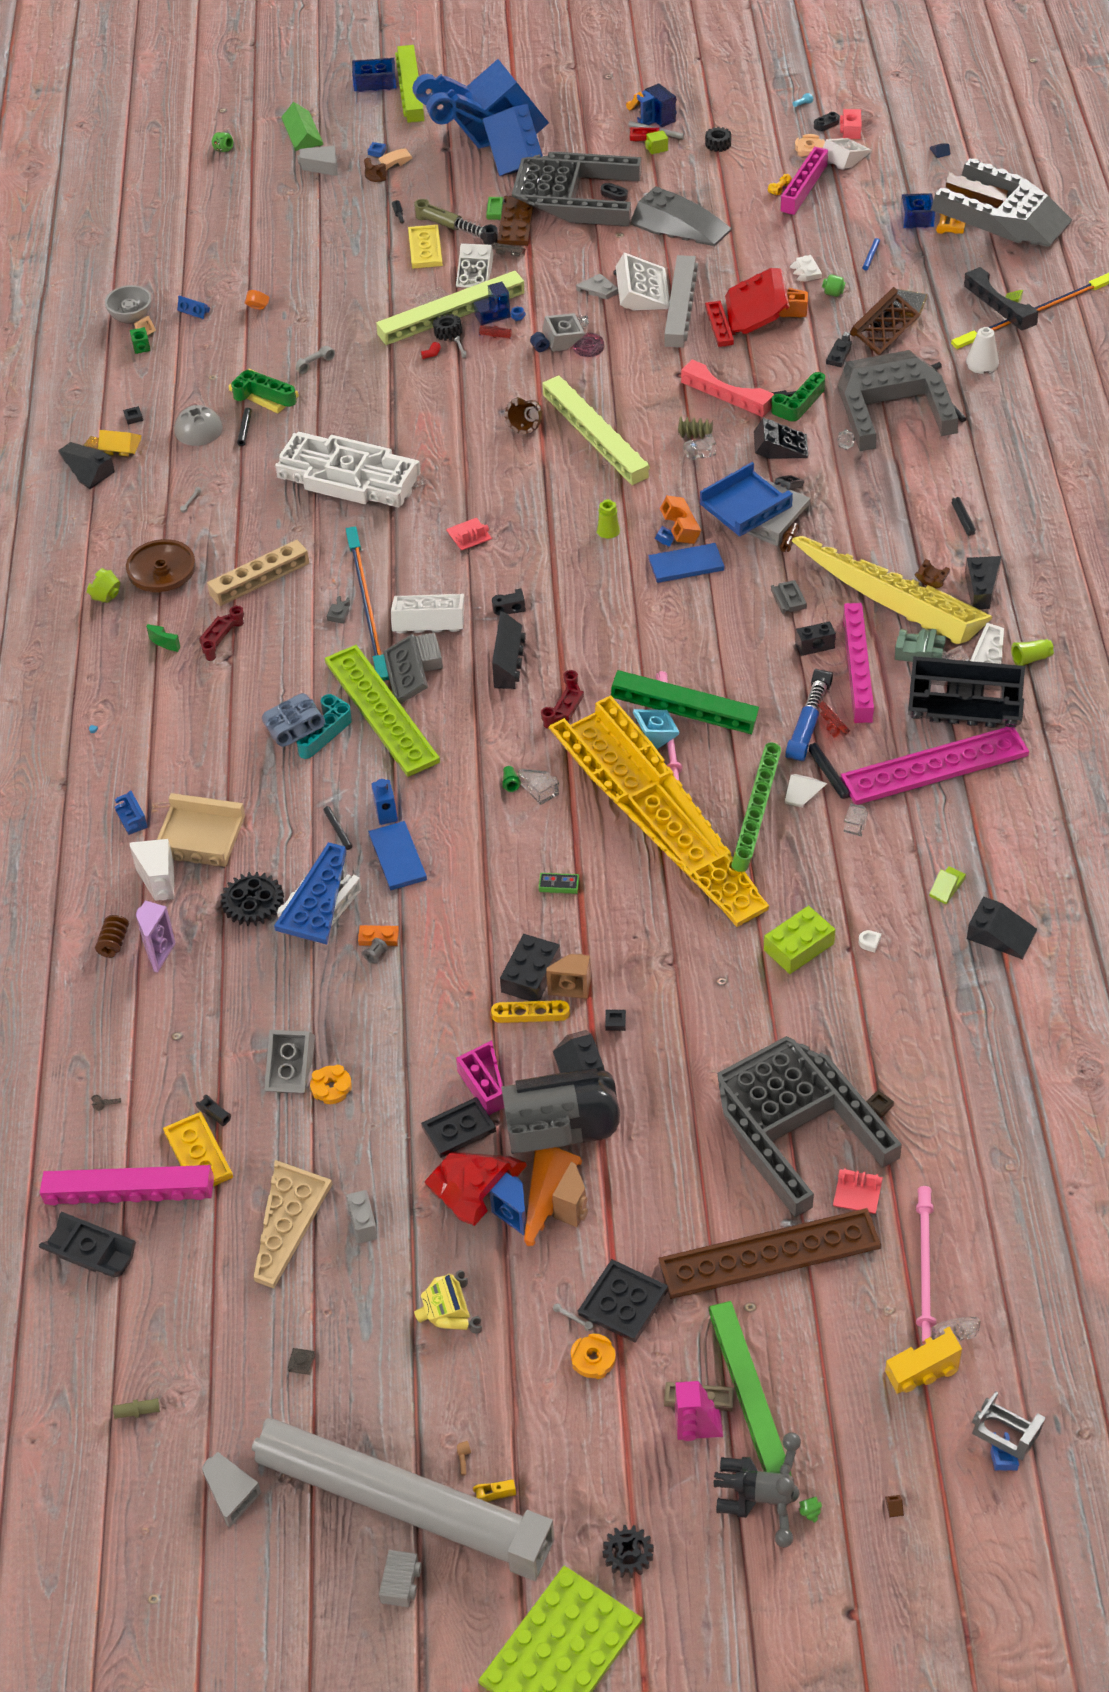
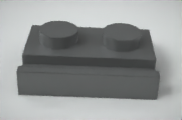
[771,580,807,614]

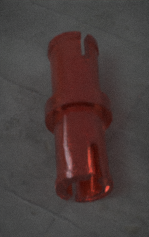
[479,325,512,339]

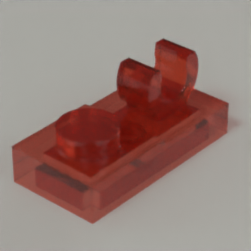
[817,701,850,738]

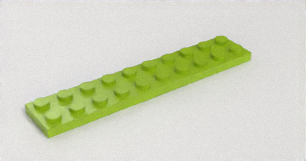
[324,645,440,777]

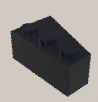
[965,556,1002,610]

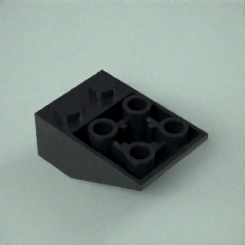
[754,418,808,459]

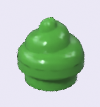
[799,1496,822,1523]

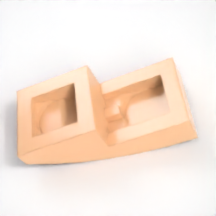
[378,148,412,170]

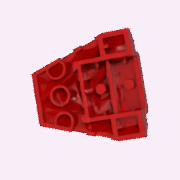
[424,1152,527,1226]

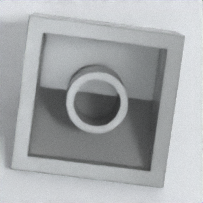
[542,313,585,351]

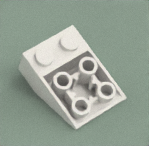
[456,243,493,288]

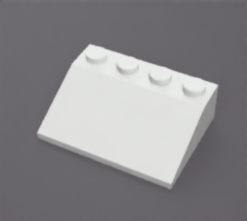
[616,253,670,310]
[391,594,464,633]

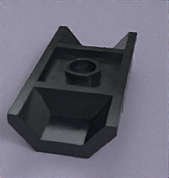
[39,1211,136,1278]

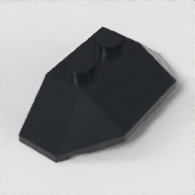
[553,1030,605,1073]

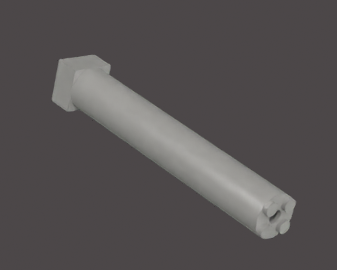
[252,1418,554,1582]

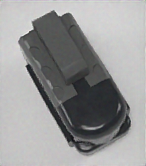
[501,1068,620,1154]

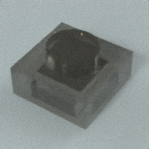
[288,1348,315,1375]

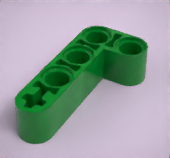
[231,370,297,407]
[771,372,825,422]

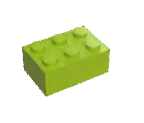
[763,905,836,974]

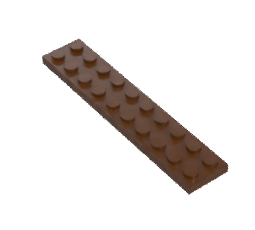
[658,1208,881,1299]

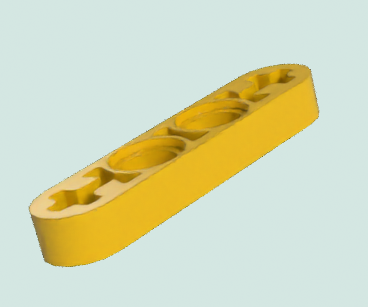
[491,1000,570,1023]

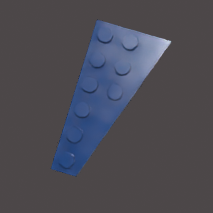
[274,842,346,945]

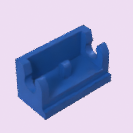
[637,90,655,125]
[115,791,148,835]

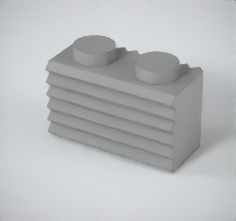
[415,633,443,672]
[346,1190,378,1243]
[379,1550,422,1607]

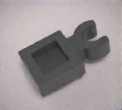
[327,596,350,624]

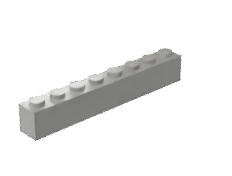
[665,255,698,348]

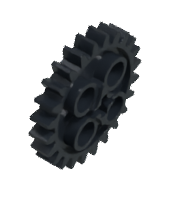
[220,872,284,926]

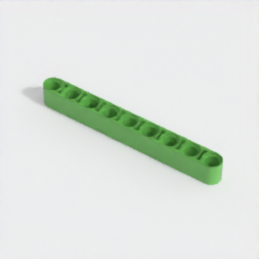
[731,742,781,872]
[709,1301,792,1476]

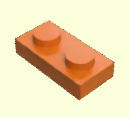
[358,925,399,946]

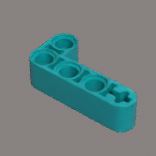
[296,694,352,759]

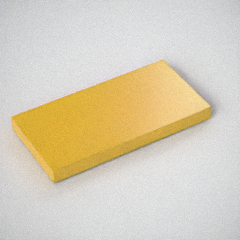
[163,1112,234,1186]

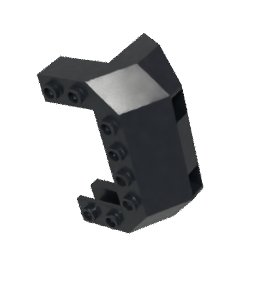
[908,656,1025,728]

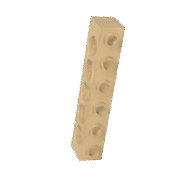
[207,540,309,606]

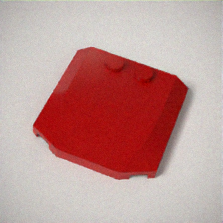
[725,268,789,335]

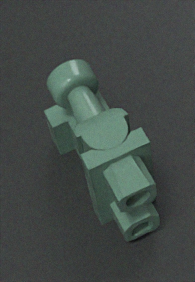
[895,629,946,662]

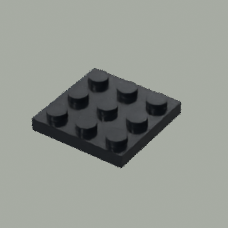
[578,1259,669,1343]

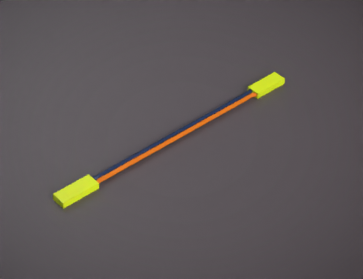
[951,273,1109,349]

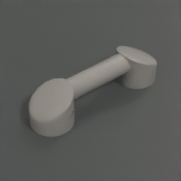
[296,346,335,374]

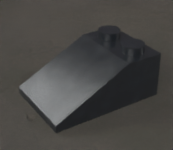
[967,896,1037,960]

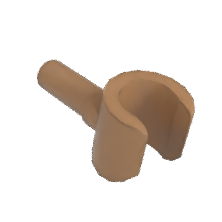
[457,1441,471,1476]

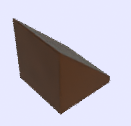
[885,1495,904,1517]

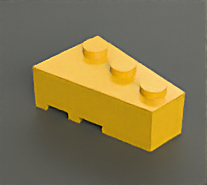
[885,1326,962,1394]

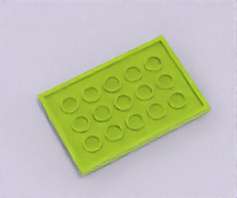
[478,1565,642,1692]

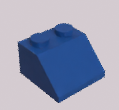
[490,1172,526,1236]

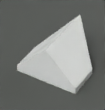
[785,774,827,808]

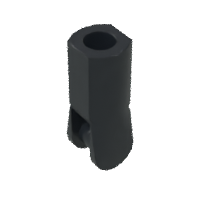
[195,1094,231,1126]

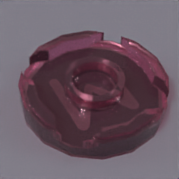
[573,333,604,357]

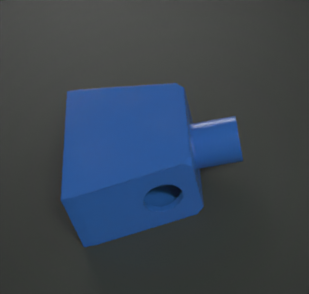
[371,779,398,825]

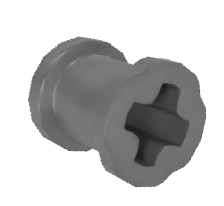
[362,938,388,964]

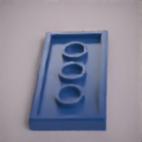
[648,543,725,583]
[368,821,427,891]

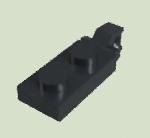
[826,332,852,368]

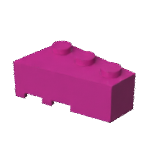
[456,1040,504,1115]
[675,1381,723,1441]

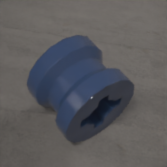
[530,332,550,352]

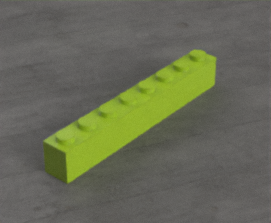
[395,45,425,123]

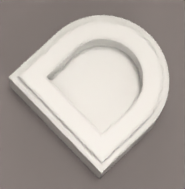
[858,930,881,953]

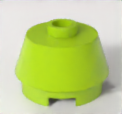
[86,568,121,603]

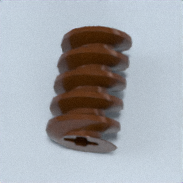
[95,915,129,958]

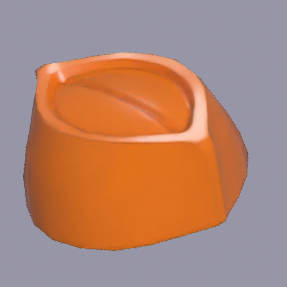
[244,290,270,310]

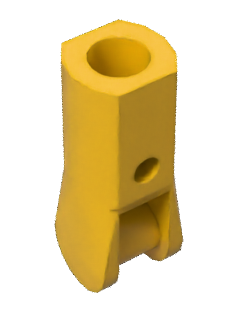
[473,1479,516,1502]

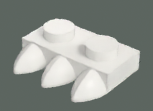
[790,255,822,282]

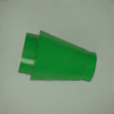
[502,766,521,792]

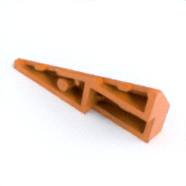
[524,1147,582,1246]

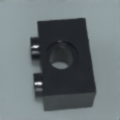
[795,621,836,656]

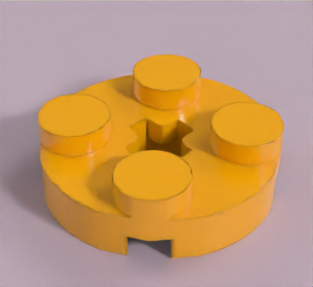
[310,1065,352,1104]
[571,1334,616,1379]

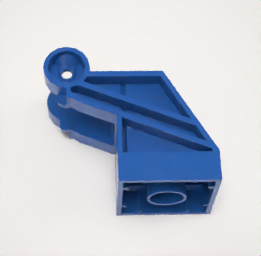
[412,59,549,149]

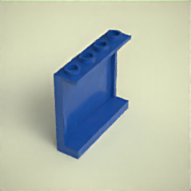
[700,462,793,537]

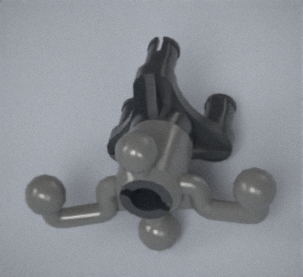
[713,1432,801,1548]

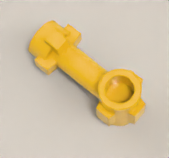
[768,174,792,195]

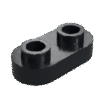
[814,112,840,131]
[600,183,628,201]

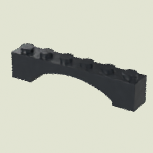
[964,267,1038,331]

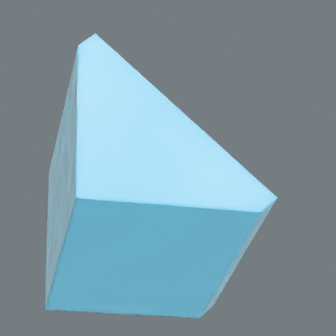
[633,709,679,749]

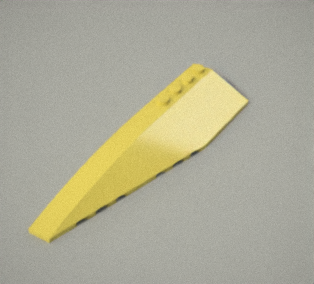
[792,536,992,644]

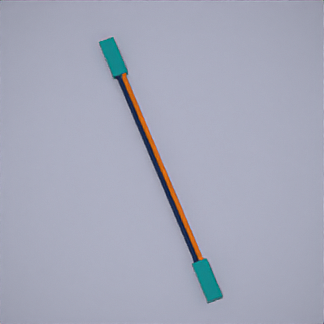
[345,526,389,681]

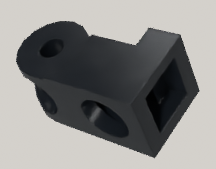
[492,588,526,615]

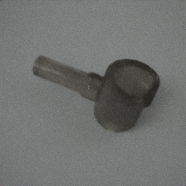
[91,1095,121,1111]

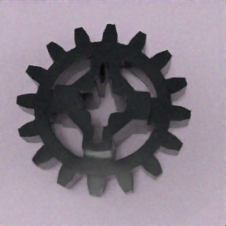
[602,1525,654,1578]

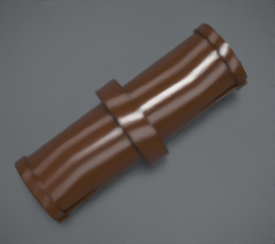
[780,523,799,552]

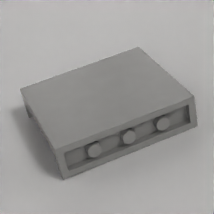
[720,479,811,547]

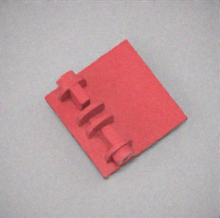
[446,517,492,551]
[833,1168,883,1214]

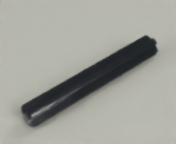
[808,742,850,799]

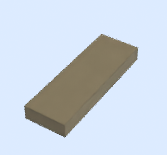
[664,1382,734,1412]

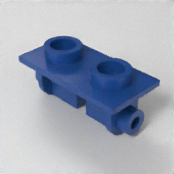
[177,295,210,319]

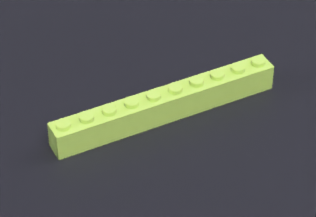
[376,271,524,345]
[543,376,650,485]

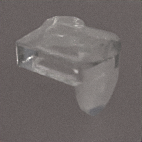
[942,645,970,661]

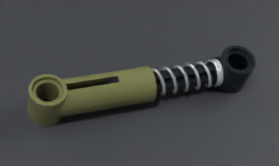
[414,199,498,246]

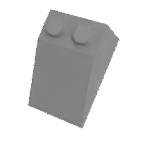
[264,1030,315,1093]

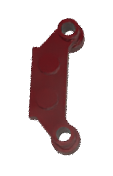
[199,605,244,661]
[541,670,584,729]

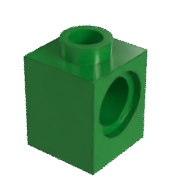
[129,327,151,354]

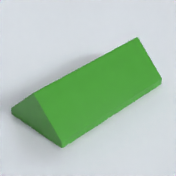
[281,102,323,151]

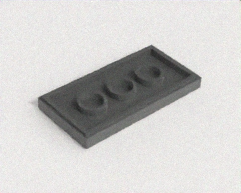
[383,634,428,704]

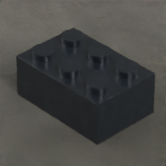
[500,933,561,1001]

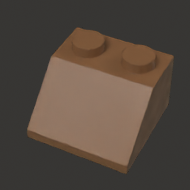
[546,954,591,999]
[552,1162,588,1227]

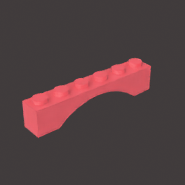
[681,359,774,417]

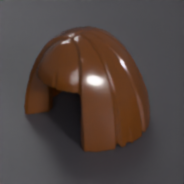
[504,397,543,435]

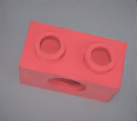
[840,109,861,139]

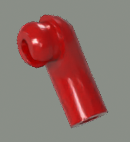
[421,342,441,359]

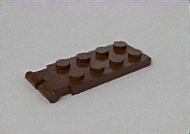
[497,196,533,246]

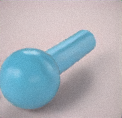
[793,93,813,107]

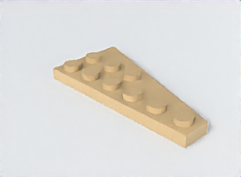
[254,1160,333,1288]

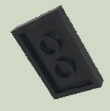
[421,1097,496,1158]

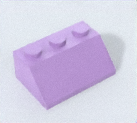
[136,900,176,973]

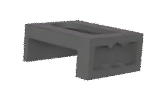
[972,1391,1046,1461]

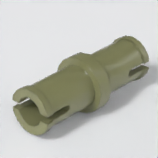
[113,1398,160,1420]

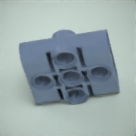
[262,693,325,747]

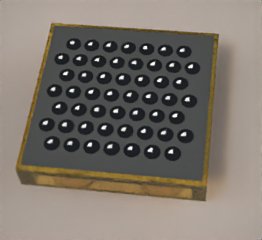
[893,289,927,318]

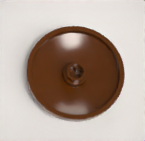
[126,539,196,592]

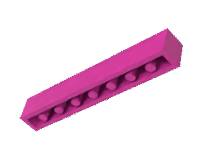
[843,603,874,723]
[40,1165,214,1205]

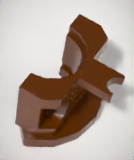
[364,157,387,182]
[915,559,950,588]

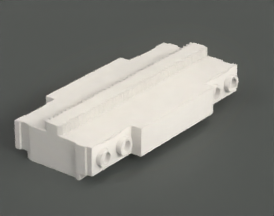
[275,432,421,508]

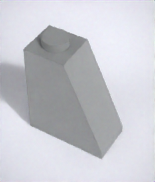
[297,146,338,176]
[202,1452,261,1527]

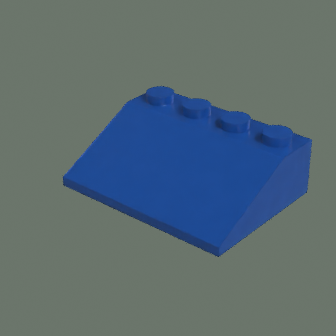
[482,104,543,176]

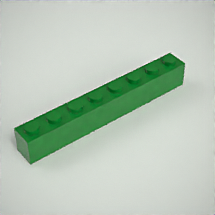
[610,670,759,735]

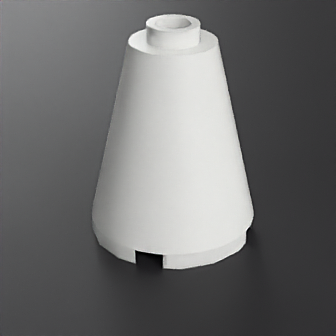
[966,327,999,374]

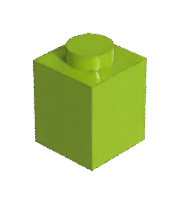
[645,130,668,154]

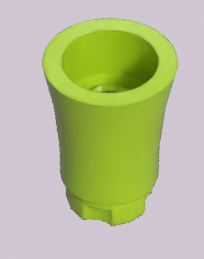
[597,499,620,539]
[1011,639,1054,666]

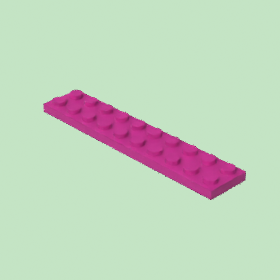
[841,727,1029,806]

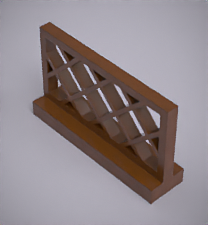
[850,287,921,356]

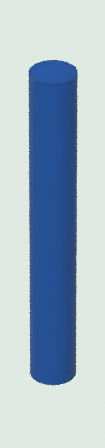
[862,238,880,271]

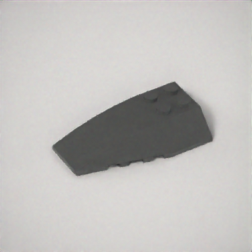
[630,186,731,246]

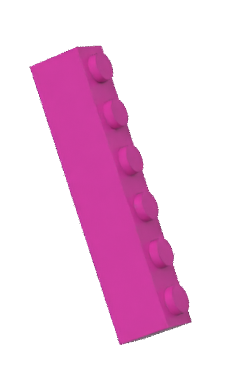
[781,146,828,215]

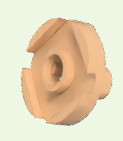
[795,134,825,157]

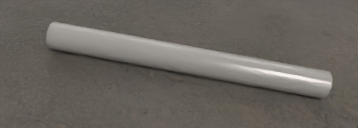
[628,121,684,139]

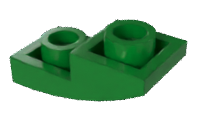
[146,624,181,652]

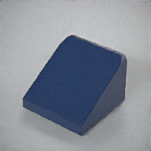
[930,143,951,158]

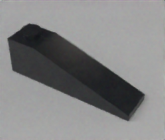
[58,442,115,489]

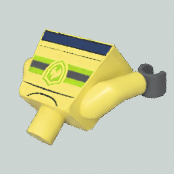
[414,1270,482,1334]

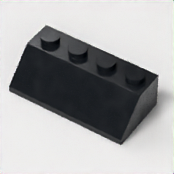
[492,612,526,689]

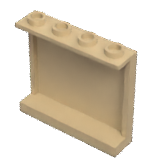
[157,793,245,867]

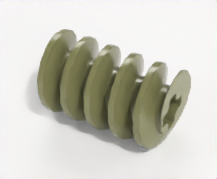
[678,417,713,440]

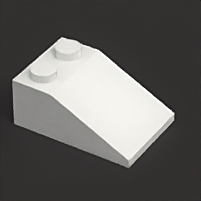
[823,138,871,170]

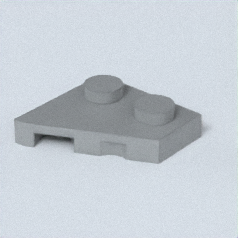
[576,274,619,300]

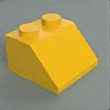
[98,430,142,456]

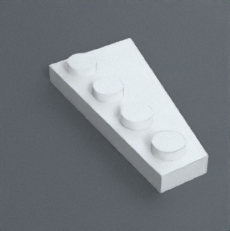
[970,623,1004,664]

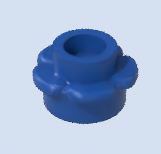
[510,306,526,321]

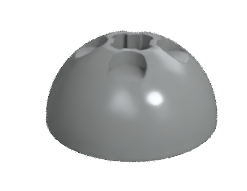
[105,285,152,324]
[174,405,223,446]

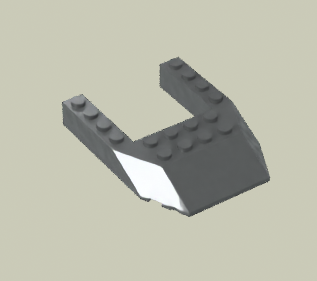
[511,152,642,226]
[931,158,1072,247]
[838,350,958,451]
[717,1036,902,1217]

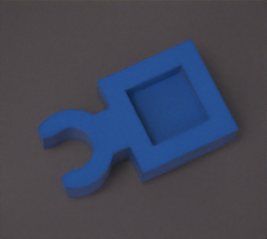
[990,1432,1019,1471]

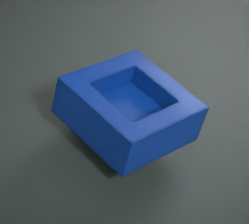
[367,142,387,157]
[655,526,675,547]

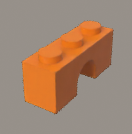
[660,495,701,544]

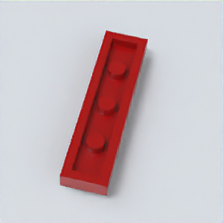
[705,301,734,347]

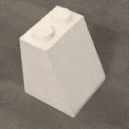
[130,839,174,901]

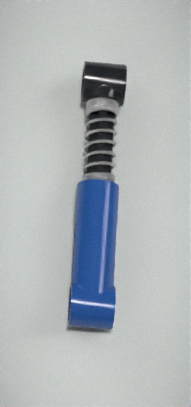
[785,668,833,762]

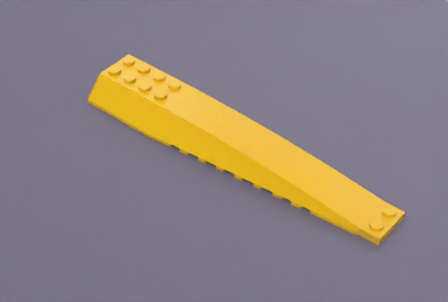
[549,695,769,927]

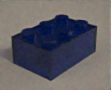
[352,58,396,92]

